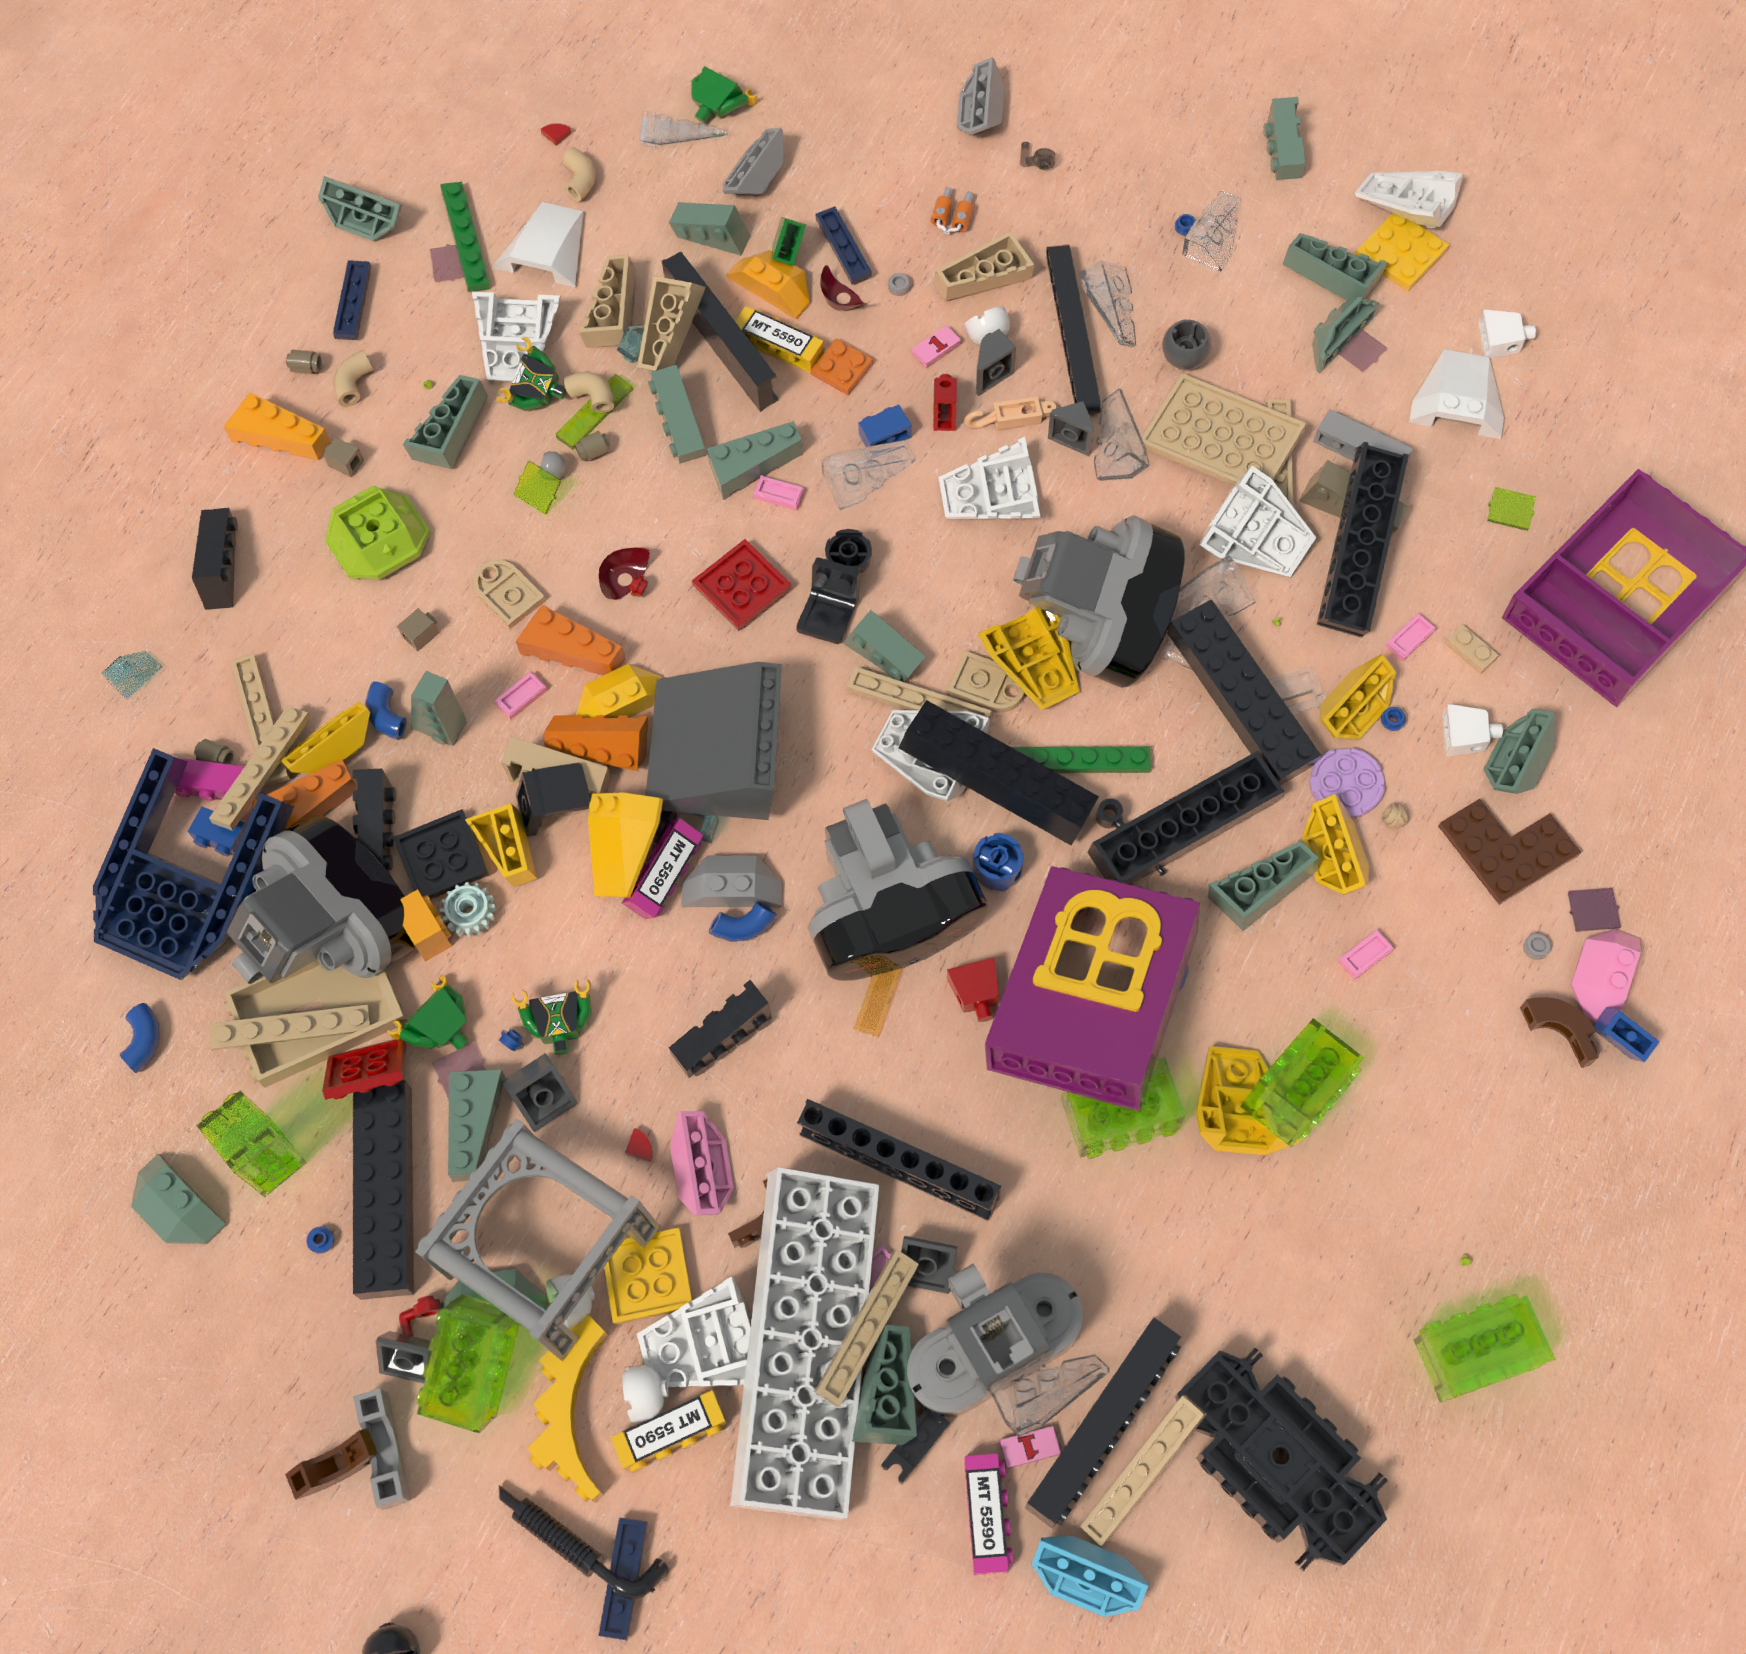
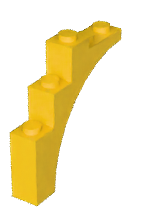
[527,1314,608,1503]

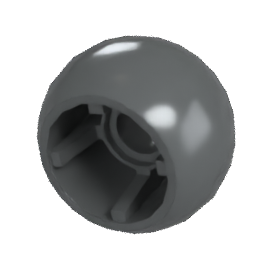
[1162,319,1212,370]

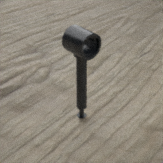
[1096,798,1166,876]

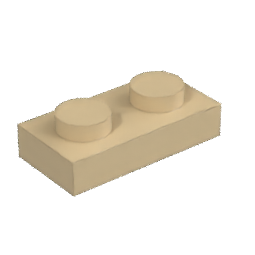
[1445,624,1499,674]

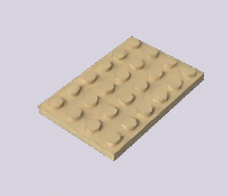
[1139,373,1306,486]

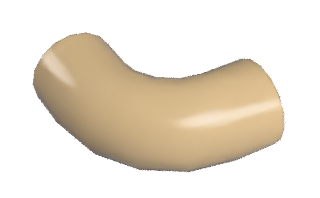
[563,147,596,202]
[333,349,374,407]
[564,371,614,413]

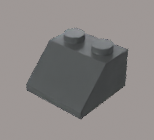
[976,329,1016,396]
[501,1053,578,1132]

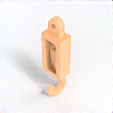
[964,396,1056,430]

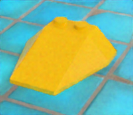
[978,607,1080,710]
[588,793,663,898]
[1196,1046,1301,1155]

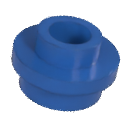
[1175,214,1197,236]
[1381,707,1406,731]
[499,1028,524,1052]
[306,1226,334,1254]

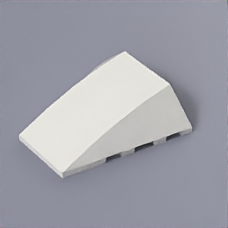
[493,202,584,288]
[472,292,561,382]
[939,437,1041,519]
[637,1276,751,1387]

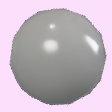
[539,451,566,480]

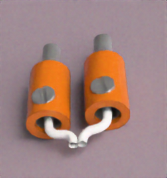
[930,187,974,234]

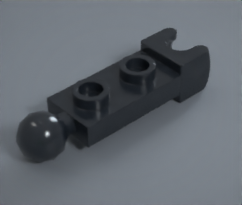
[881,1408,950,1485]

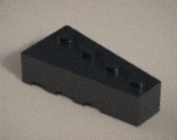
[192,508,238,610]
[353,768,397,878]
[669,980,772,1078]

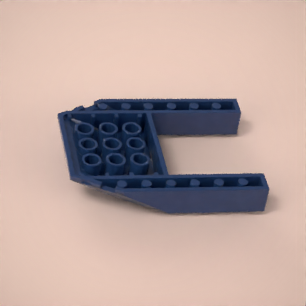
[93,748,294,980]

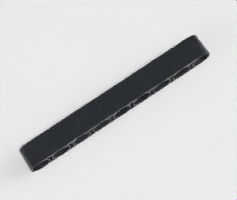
[1046,244,1101,414]

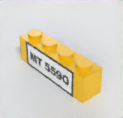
[735,306,824,374]
[610,1390,727,1473]

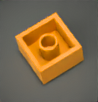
[391,889,452,962]

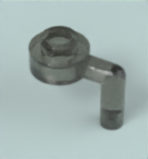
[1020,142,1056,170]

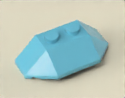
[1031,1535,1149,1617]

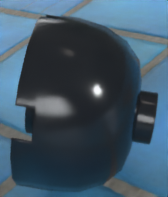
[825,529,872,574]
[362,1623,421,1654]

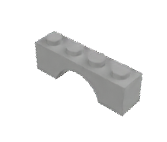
[353,1388,411,1510]

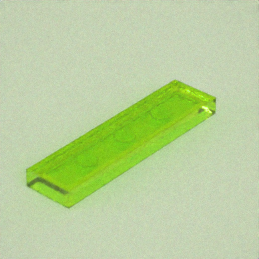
[555,374,633,450]

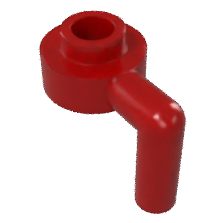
[399,1295,442,1336]

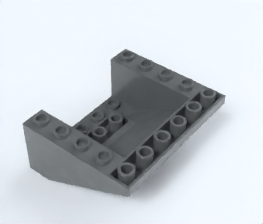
[646,662,782,820]

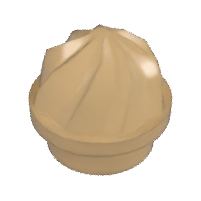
[1382,804,1408,829]

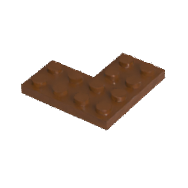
[1438,799,1581,905]

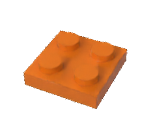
[810,338,873,395]

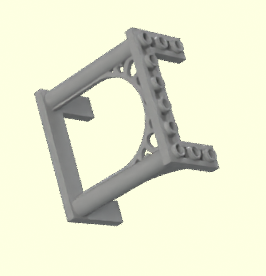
[415,1119,660,1361]

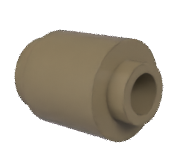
[286,349,322,374]
[574,431,610,461]
[194,739,234,765]

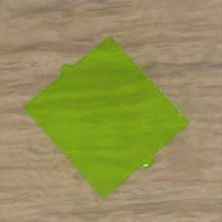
[513,461,562,514]
[1487,487,1535,531]

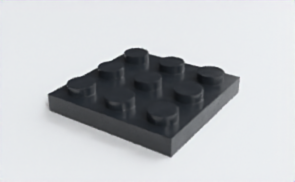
[393,809,489,899]

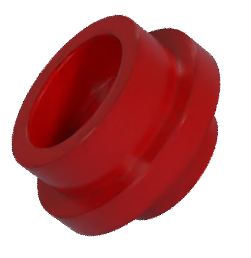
[629,574,649,597]

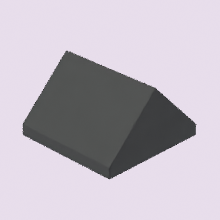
[1048,401,1094,456]
[901,1236,957,1294]
[376,1331,441,1385]

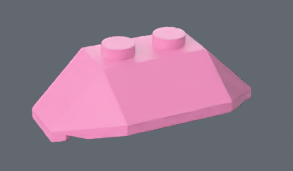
[1570,930,1641,1024]
[670,1111,734,1216]

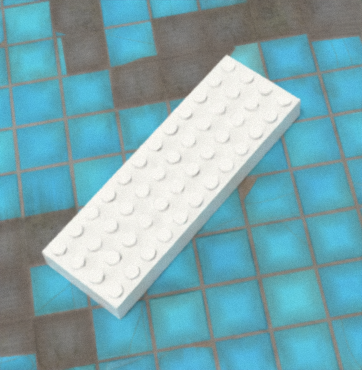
[730,1167,879,1520]

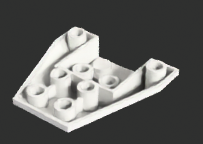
[871,710,990,802]

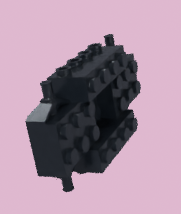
[1175,1348,1388,1572]

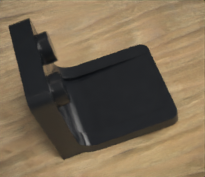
[796,557,860,644]
[516,763,591,836]

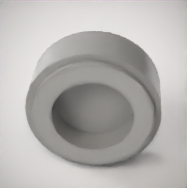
[888,273,910,296]
[1523,933,1551,960]

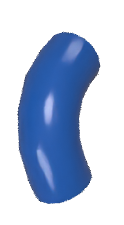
[365,681,407,740]
[709,902,777,942]
[119,1003,160,1073]

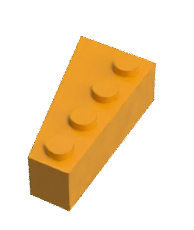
[223,392,331,461]

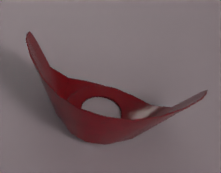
[820,265,869,310]
[598,547,650,600]

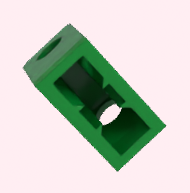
[772,216,806,266]

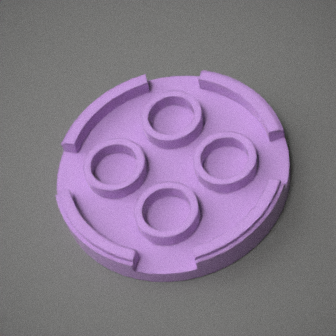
[1309,748,1385,818]

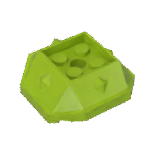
[325,486,431,580]

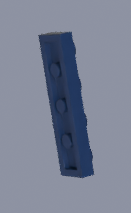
[815,206,872,284]
[333,260,371,340]
[598,1518,648,1640]

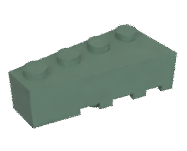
[1283,233,1388,301]
[411,671,467,746]
[448,1069,506,1182]

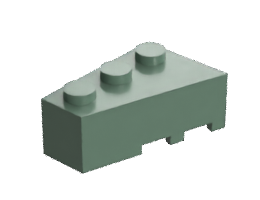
[1263,97,1305,180]
[669,202,751,256]

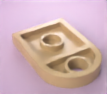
[473,560,546,629]
[947,651,1024,713]

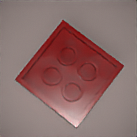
[692,539,792,631]
[322,1039,407,1100]

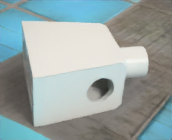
[1478,310,1536,358]
[1442,704,1503,757]

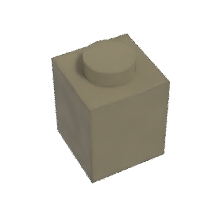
[323,437,364,478]
[397,608,439,651]

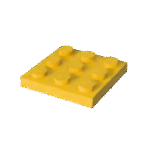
[1355,213,1449,291]
[604,1228,693,1325]

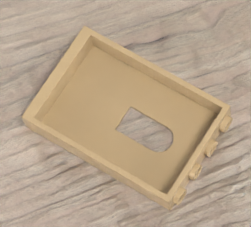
[224,960,407,1088]

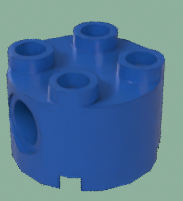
[973,833,1024,891]

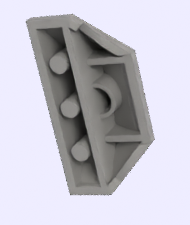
[957,57,1005,135]
[722,128,784,195]
[682,855,782,907]

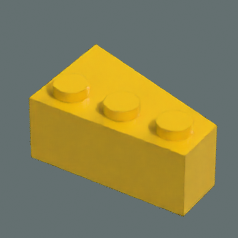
[465,803,537,887]

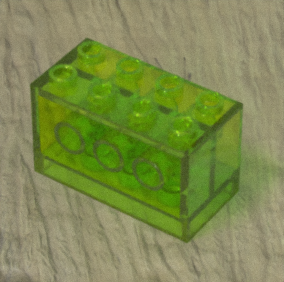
[1240,1018,1364,1147]
[1061,1057,1185,1159]
[196,1090,307,1197]
[416,1294,520,1433]
[1414,1294,1555,1403]

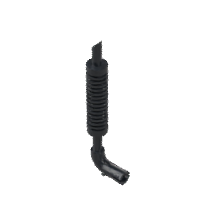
[499,1485,669,1600]

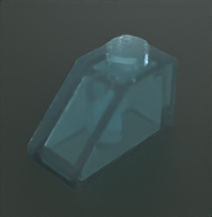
[617,325,645,363]
[102,651,162,699]

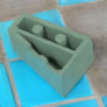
[843,610,926,682]

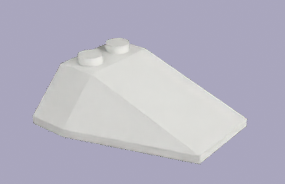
[1355,171,1463,228]
[1409,349,1504,439]
[1199,465,1316,577]

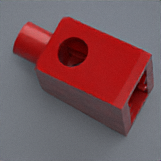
[933,374,957,431]
[947,957,999,1022]

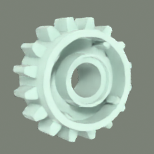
[440,882,497,938]

